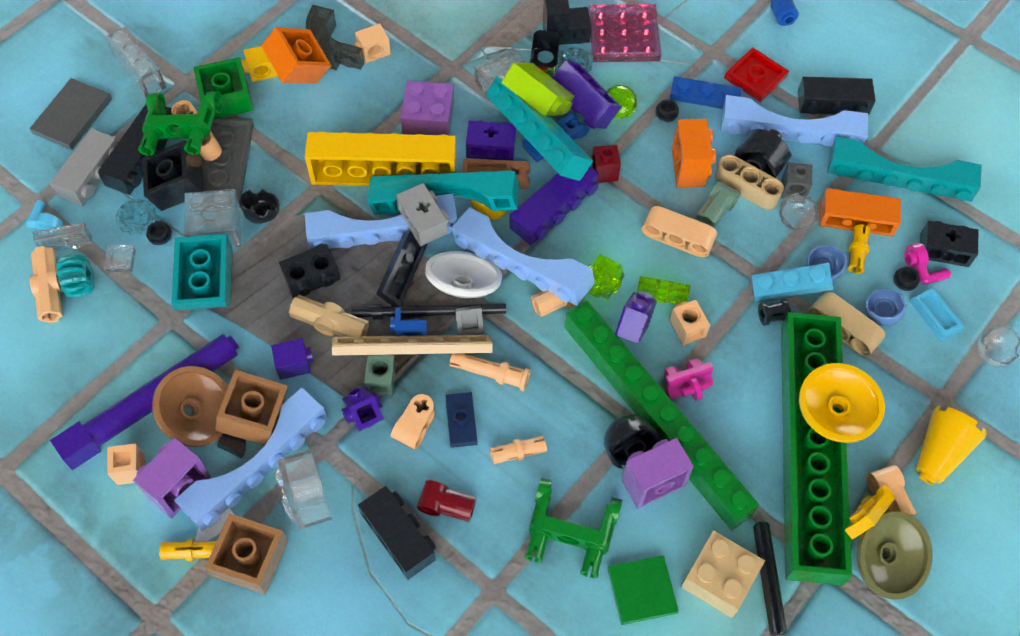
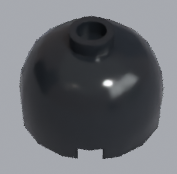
[604,414,661,469]

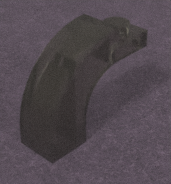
[306,5,364,71]

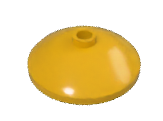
[799,363,885,443]

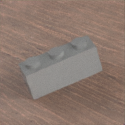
[50,128,118,206]

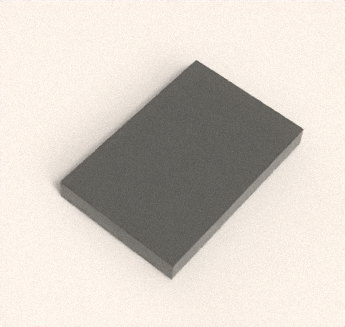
[29,78,112,150]

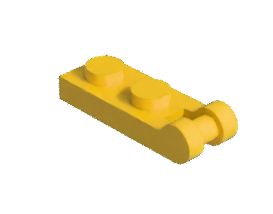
[845,485,895,540]

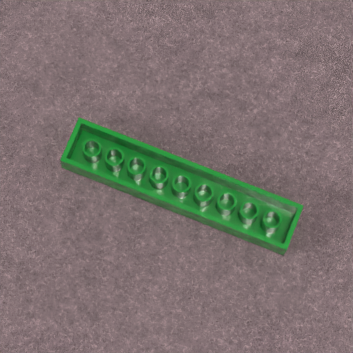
[781,312,852,586]

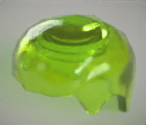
[607,85,638,119]

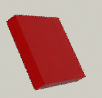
[724,47,789,103]

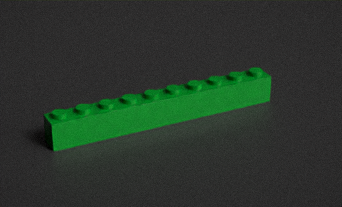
[565,300,759,531]

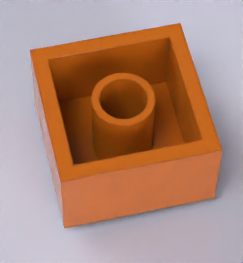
[261,27,331,84]
[671,119,716,188]

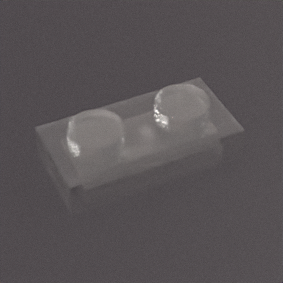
[33,222,93,252]

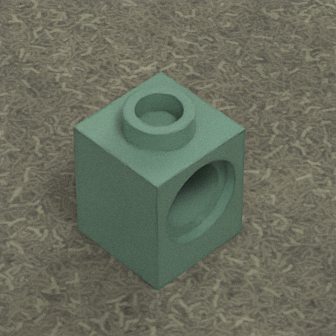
[364,354,396,395]

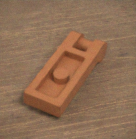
[462,159,530,189]

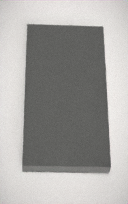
[191,119,254,203]

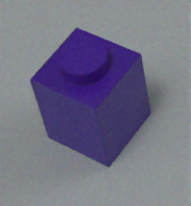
[271,338,314,380]

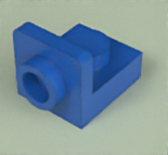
[390,308,428,336]

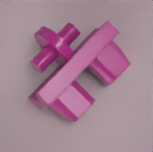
[664,358,713,401]

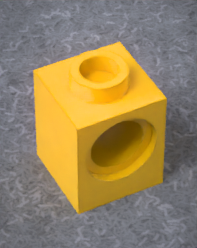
[241,46,278,82]

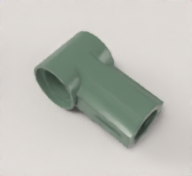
[696,180,741,228]

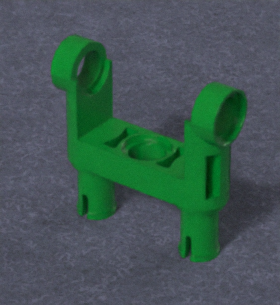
[138,91,223,156]
[524,478,623,579]

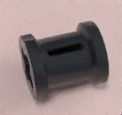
[758,299,791,326]

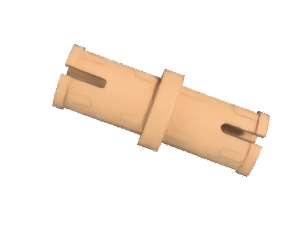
[489,435,547,465]

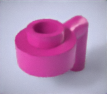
[904,243,951,285]

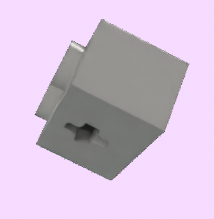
[396,183,449,246]

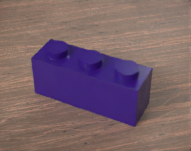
[553,60,622,129]

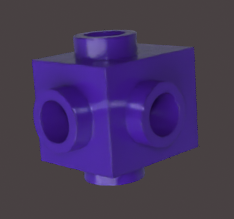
[341,387,384,431]

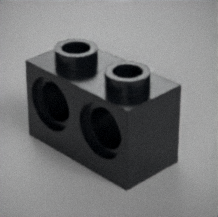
[279,243,341,299]

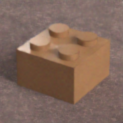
[215,370,288,445]
[205,513,288,595]

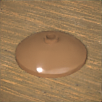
[152,366,228,447]

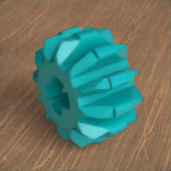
[56,254,95,297]

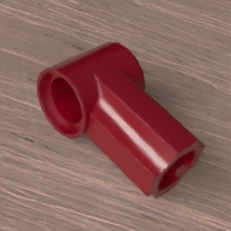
[416,480,476,522]

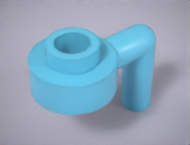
[26,200,64,236]

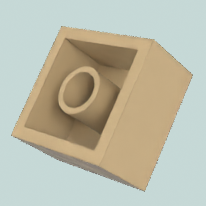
[681,530,765,618]

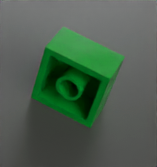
[193,57,254,119]

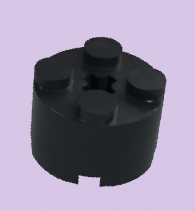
[734,129,792,178]

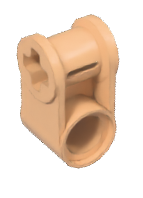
[391,394,435,450]

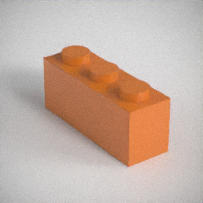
[819,188,901,237]

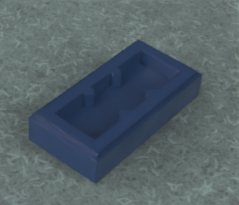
[445,392,478,448]

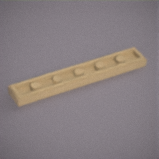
[332,335,493,355]

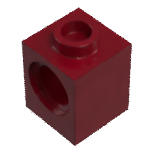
[591,145,621,183]

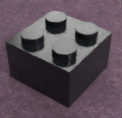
[143,140,204,211]

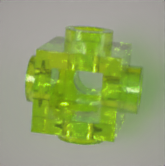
[588,254,625,300]

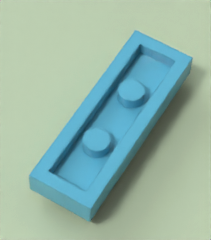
[752,263,833,302]

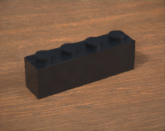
[98,104,178,195]

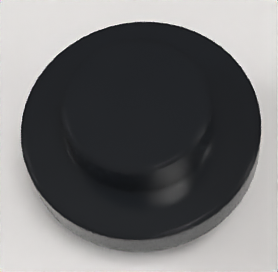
[655,99,679,122]
[146,221,172,245]
[893,266,920,291]

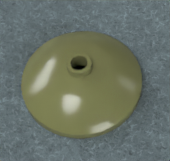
[857,511,933,600]

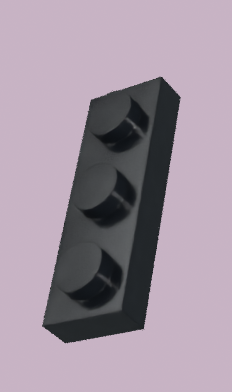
[376,230,428,306]

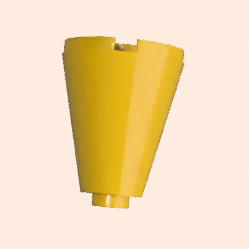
[916,406,987,485]

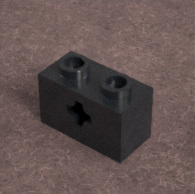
[920,221,979,267]

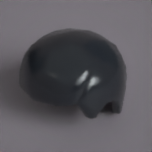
[239,189,280,224]

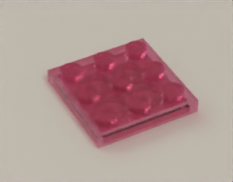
[589,4,661,62]

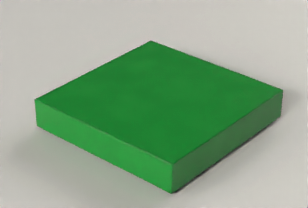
[608,555,679,625]

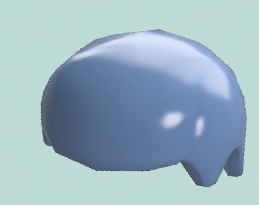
[806,245,847,281]
[865,289,907,326]

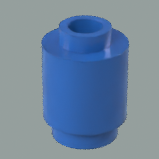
[770,0,799,26]

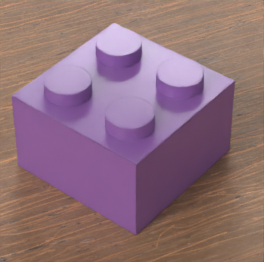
[400,81,454,136]
[133,438,211,519]
[622,438,694,509]

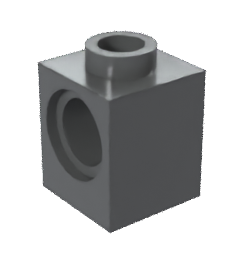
[781,162,812,201]

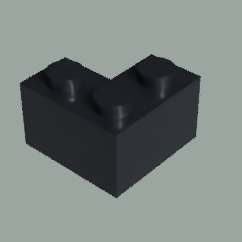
[542,0,592,45]

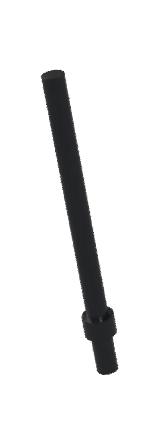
[351,304,506,320]

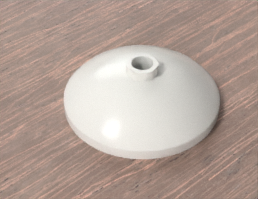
[425,251,502,298]

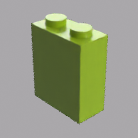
[501,62,575,116]

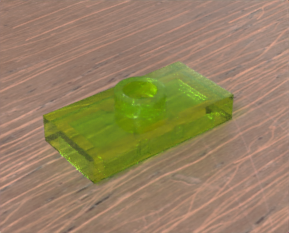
[637,276,691,304]

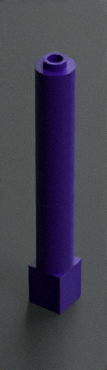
[50,334,239,470]

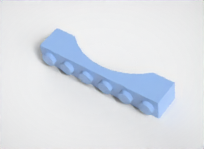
[720,95,868,147]
[304,194,457,250]
[451,207,595,306]
[174,388,327,532]

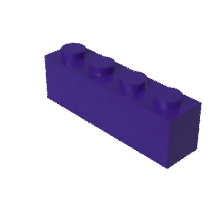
[509,167,599,246]

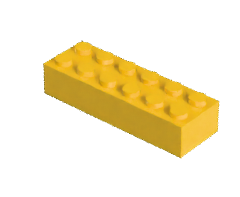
[305,131,457,186]

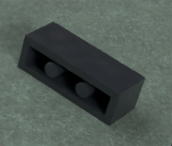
[797,76,876,115]
[358,486,437,580]

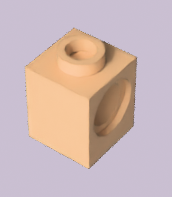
[353,23,391,63]
[669,300,710,346]
[107,443,145,485]

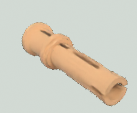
[450,353,531,392]

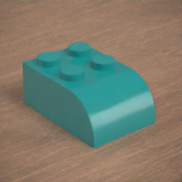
[171,234,233,311]

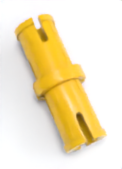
[847,224,871,274]
[160,538,217,562]

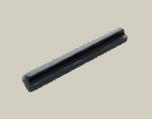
[753,522,787,636]

